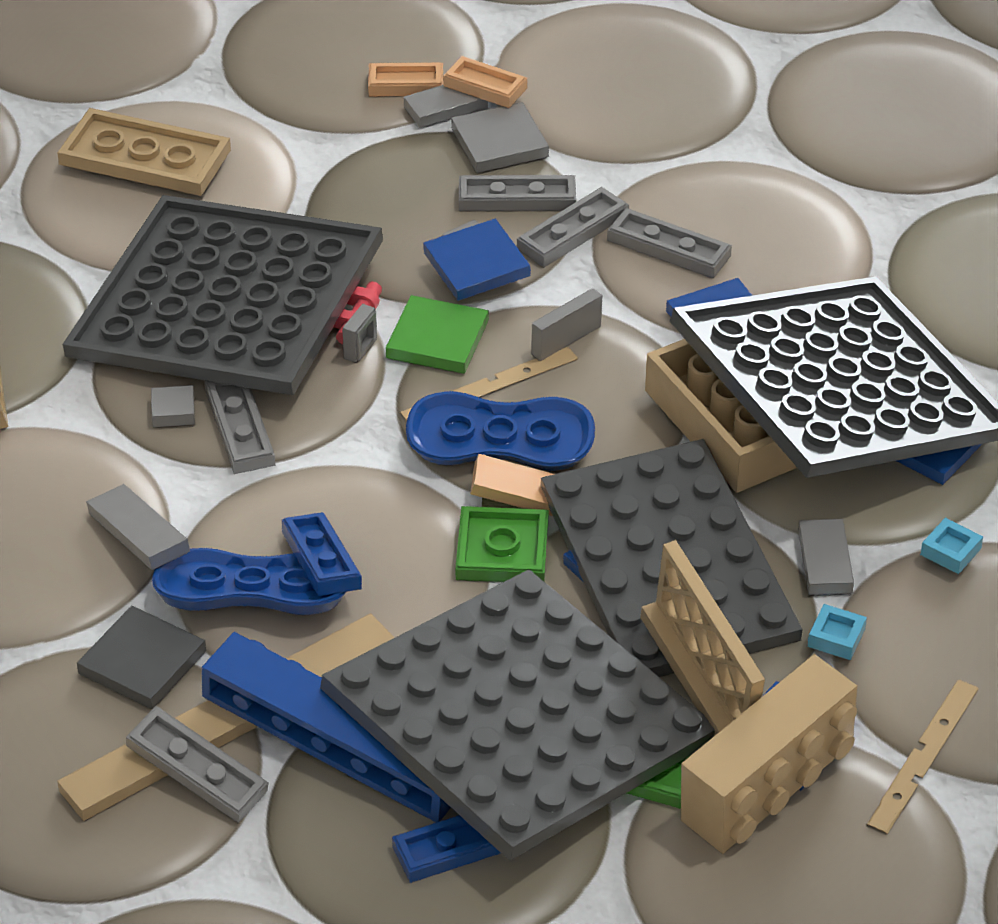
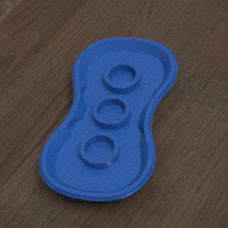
[406,391,595,471]
[152,548,346,615]

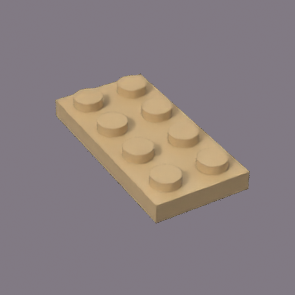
[57,108,231,196]

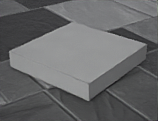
[451,102,549,173]

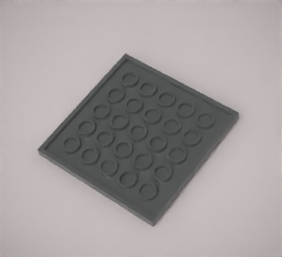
[62,195,383,396]
[670,277,998,478]
[320,570,715,861]

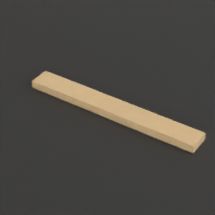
[57,613,395,821]

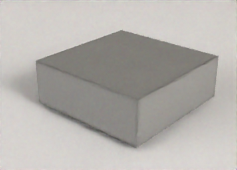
[342,304,377,363]
[151,385,195,427]

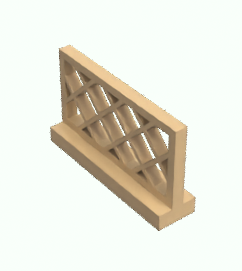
[640,540,765,736]

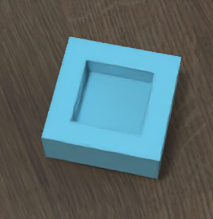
[920,518,983,574]
[807,604,867,660]

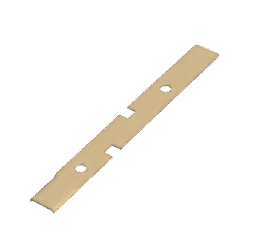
[399,347,578,421]
[867,680,978,834]

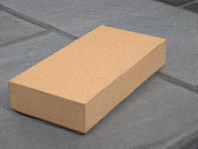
[443,56,527,108]
[368,62,443,97]
[470,454,553,516]

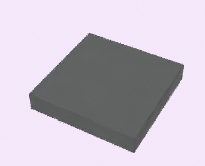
[77,605,206,709]

